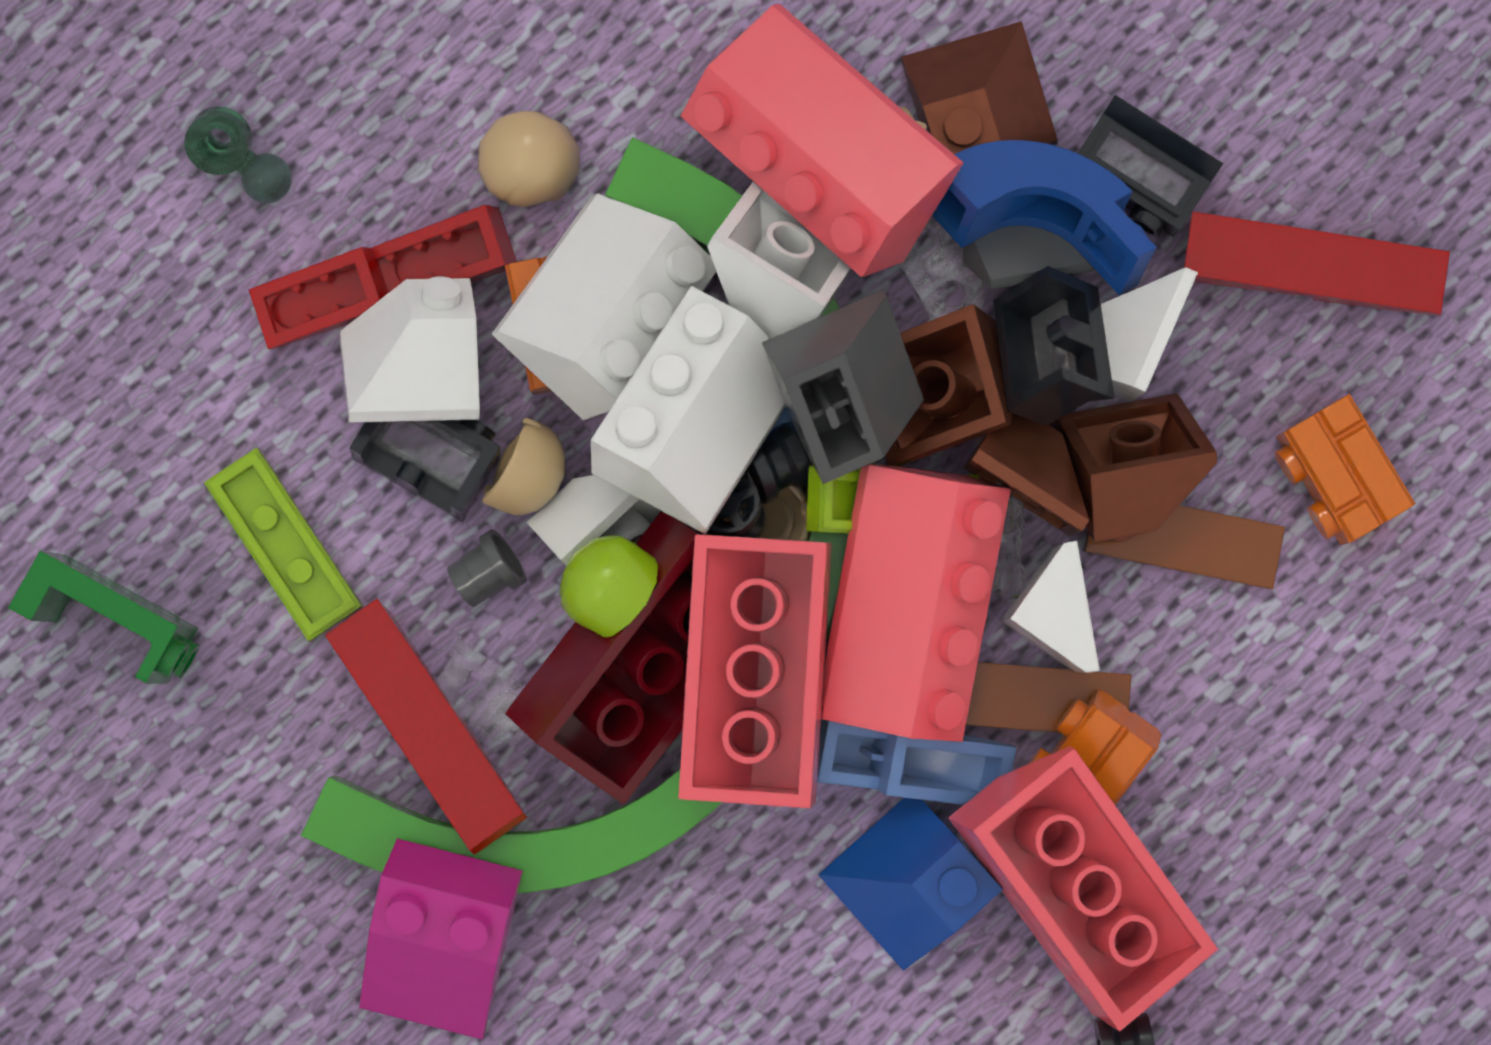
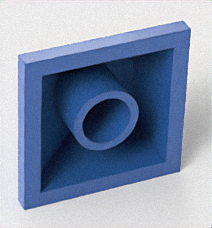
[818,798,1003,970]

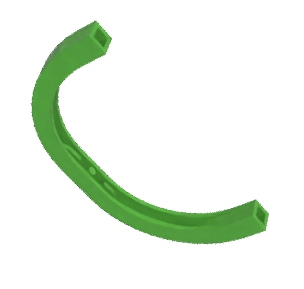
[301,137,875,893]

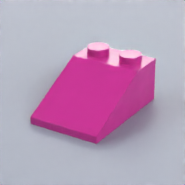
[359,838,523,1040]

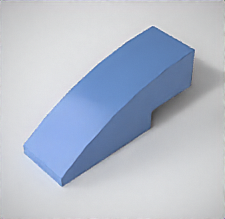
[817,719,1017,805]

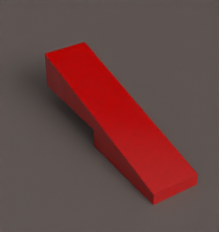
[248,205,517,350]
[1184,211,1450,316]
[325,599,528,855]

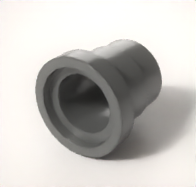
[447,529,527,607]

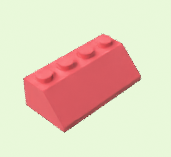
[680,3,964,278]
[821,463,1011,742]
[678,534,832,808]
[948,746,1218,1032]

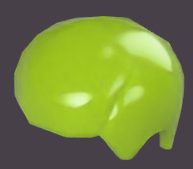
[559,535,658,637]

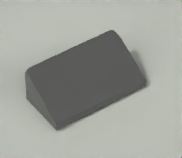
[963,225,1096,289]

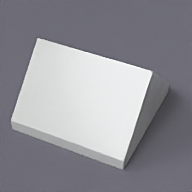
[1000,541,1100,673]

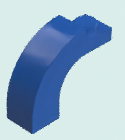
[932,140,1157,296]

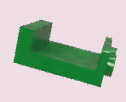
[8,550,200,684]

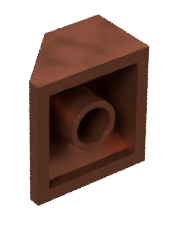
[900,21,1058,154]
[886,304,1012,467]
[1056,393,1217,542]
[963,413,1089,537]

